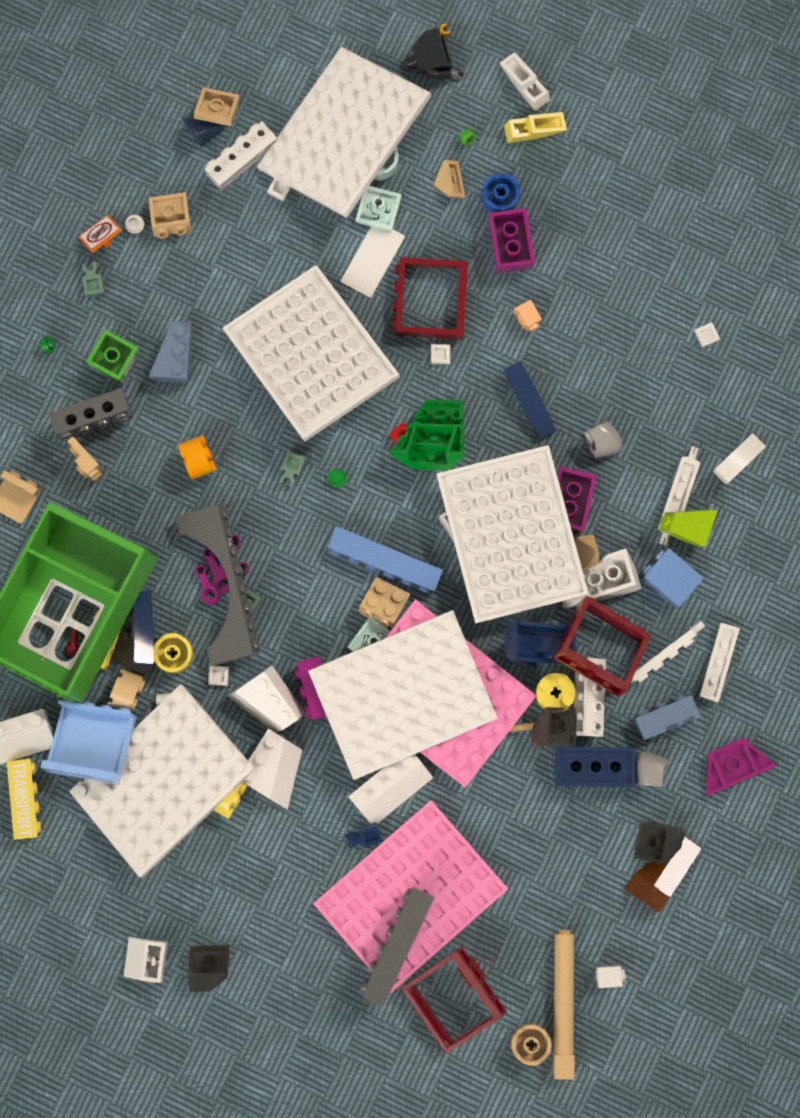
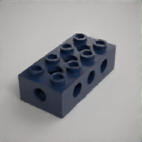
[555,747,635,787]

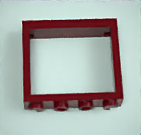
[392,257,468,340]
[553,596,651,697]
[402,946,507,1054]

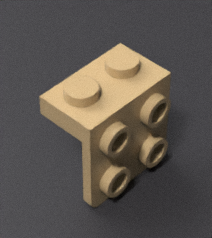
[0,470,41,524]

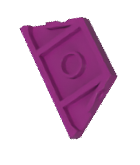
[706,738,776,796]

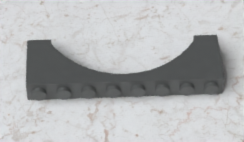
[176,504,260,666]

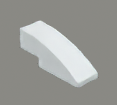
[500,52,550,111]
[713,433,766,485]

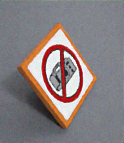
[78,215,123,253]

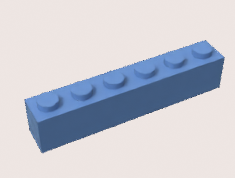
[328,526,443,594]

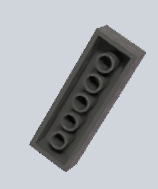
[360,886,434,1007]

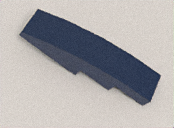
[504,361,557,440]
[130,590,154,666]

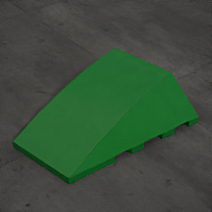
[390,400,464,470]

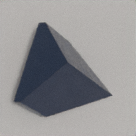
[183,118,222,147]

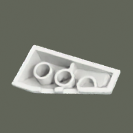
[562,549,642,609]

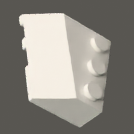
[227,665,305,733]
[243,729,302,810]

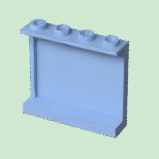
[41,700,136,784]

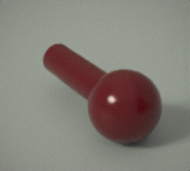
[64,621,80,658]

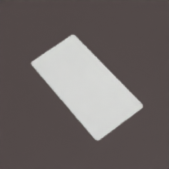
[341,226,405,297]

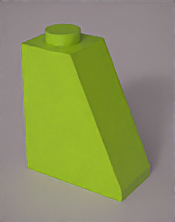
[659,509,717,547]

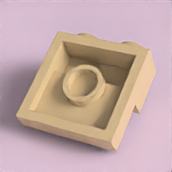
[194,87,239,126]
[149,192,192,238]
[67,437,104,482]
[358,576,410,628]

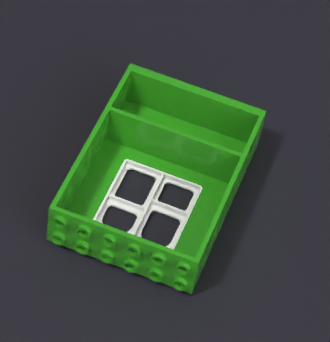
[0,502,158,703]

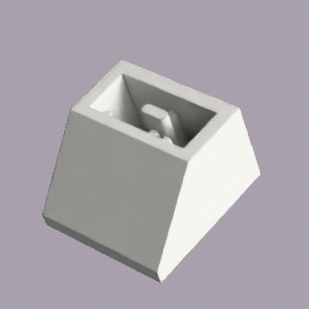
[124,937,168,983]

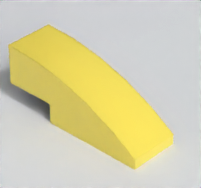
[504,112,567,143]

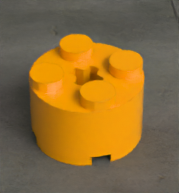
[178,435,217,479]

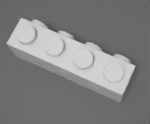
[205,122,277,191]
[573,658,606,737]

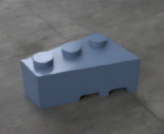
[149,321,193,383]
[634,695,701,741]

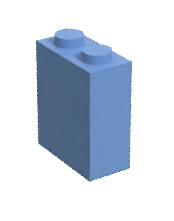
[642,548,704,609]

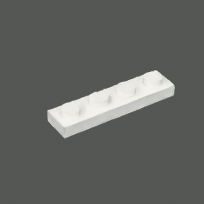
[699,623,740,702]

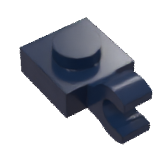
[346,822,383,847]

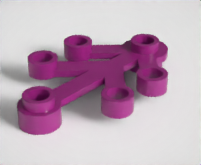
[195,534,250,605]

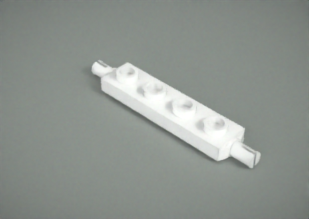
[658,446,700,546]
[631,621,705,683]

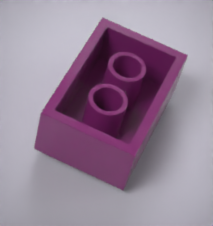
[488,208,535,274]
[557,467,597,534]
[294,657,327,722]

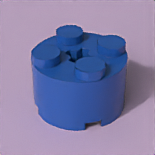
[482,173,520,213]

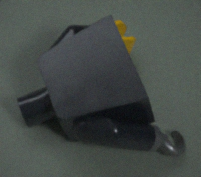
[406,24,465,80]

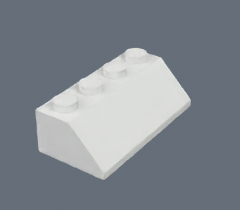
[0,709,54,764]
[349,754,433,824]

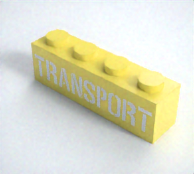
[7,759,41,840]

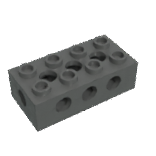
[49,388,134,442]

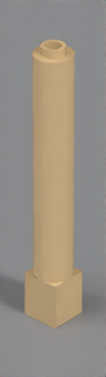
[553,930,574,1079]

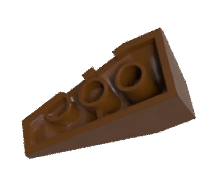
[624,837,701,913]

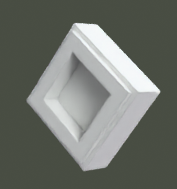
[267,178,291,202]
[694,322,720,348]
[431,344,450,364]
[208,665,229,686]

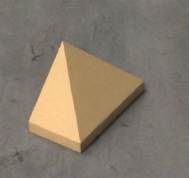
[433,160,465,198]
[574,534,599,574]

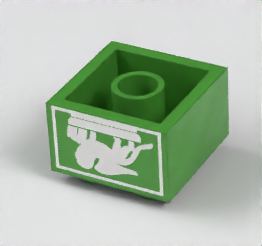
[86,329,141,385]

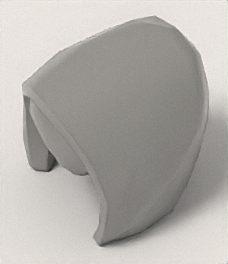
[584,421,623,459]
[635,751,668,787]

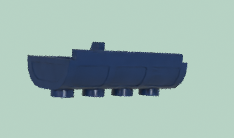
[505,621,576,664]

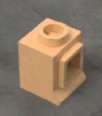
[513,300,542,332]

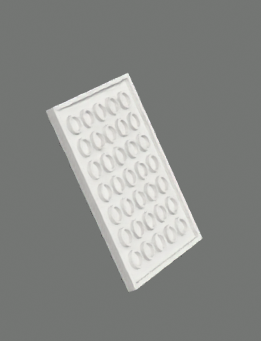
[257,47,431,218]
[223,265,400,442]
[436,445,588,624]
[308,610,498,780]
[69,684,256,878]

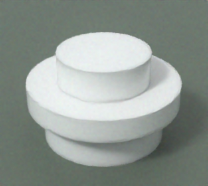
[125,215,144,234]

